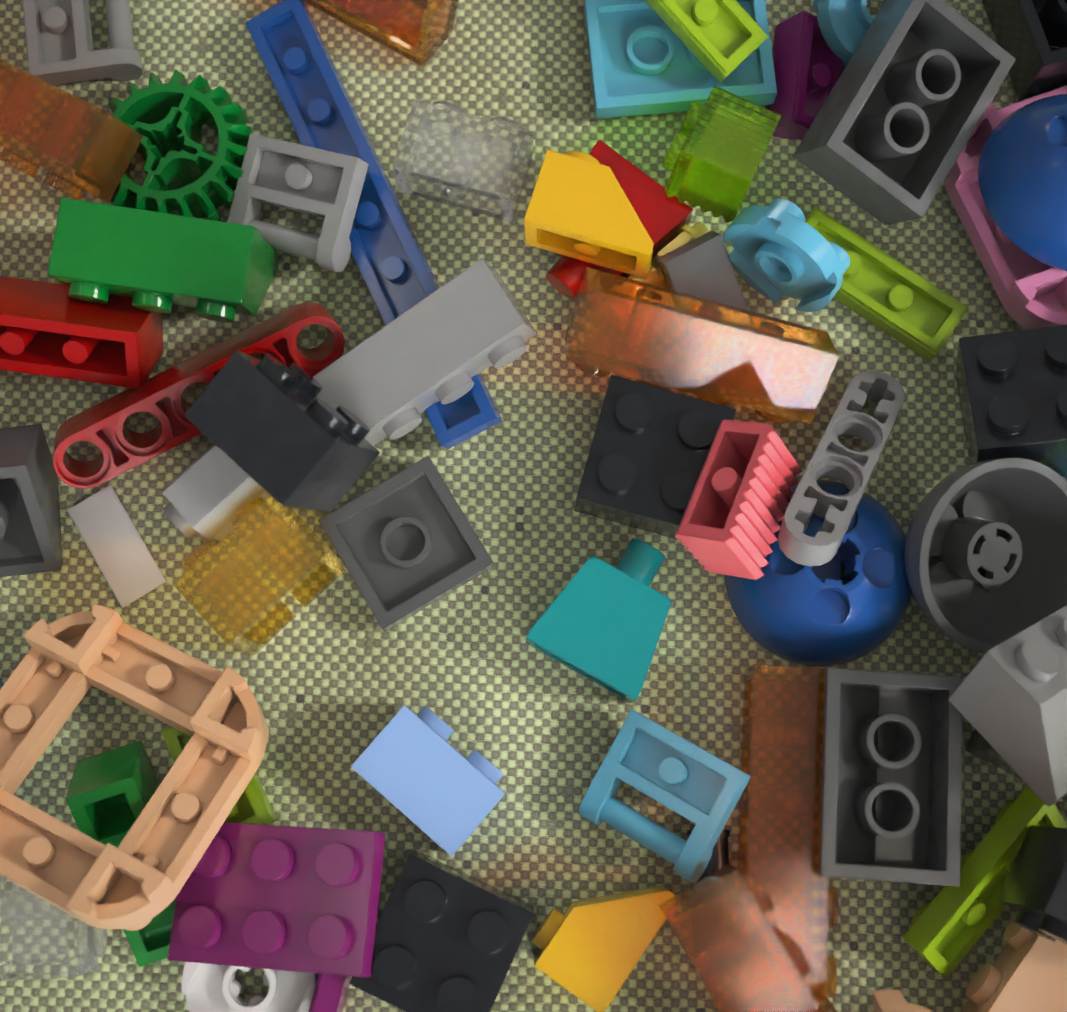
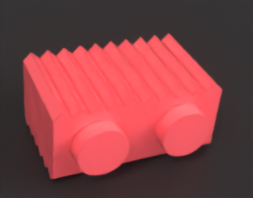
[675,419,803,580]

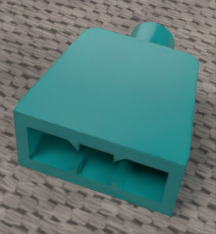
[526,538,672,703]

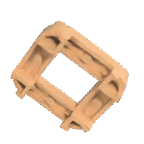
[0,604,269,931]

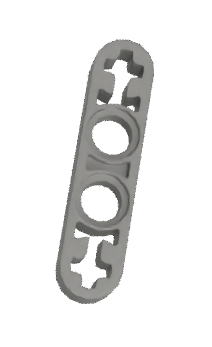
[777,371,905,566]

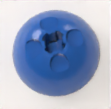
[978,94,1067,271]
[724,480,912,667]

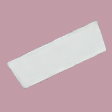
[67,485,166,608]

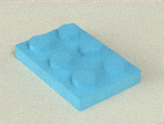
[584,0,777,119]

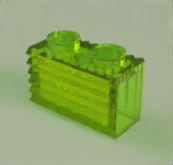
[662,86,782,223]

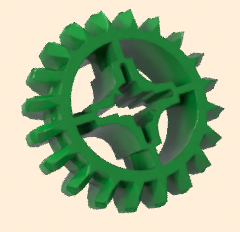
[88,69,254,221]

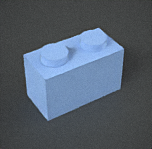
[351,705,506,857]

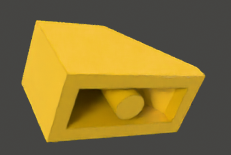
[524,149,654,279]
[531,885,680,1012]

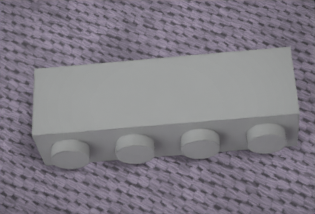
[313,258,537,446]

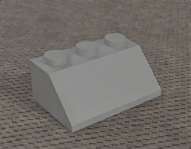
[948,605,1067,807]

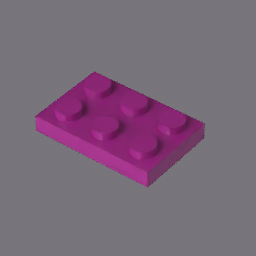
[167,822,385,977]

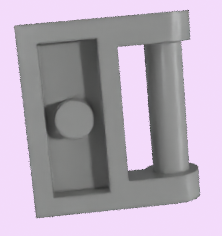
[22,0,143,88]
[227,133,369,272]

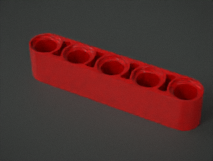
[53,302,345,489]

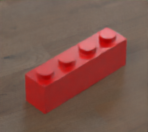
[0,276,164,389]

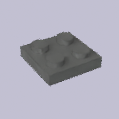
[318,455,494,632]

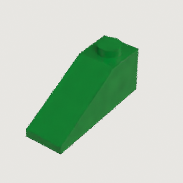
[65,740,176,967]

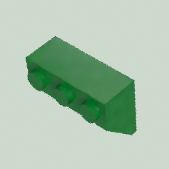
[47,198,280,323]

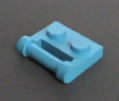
[579,709,751,884]

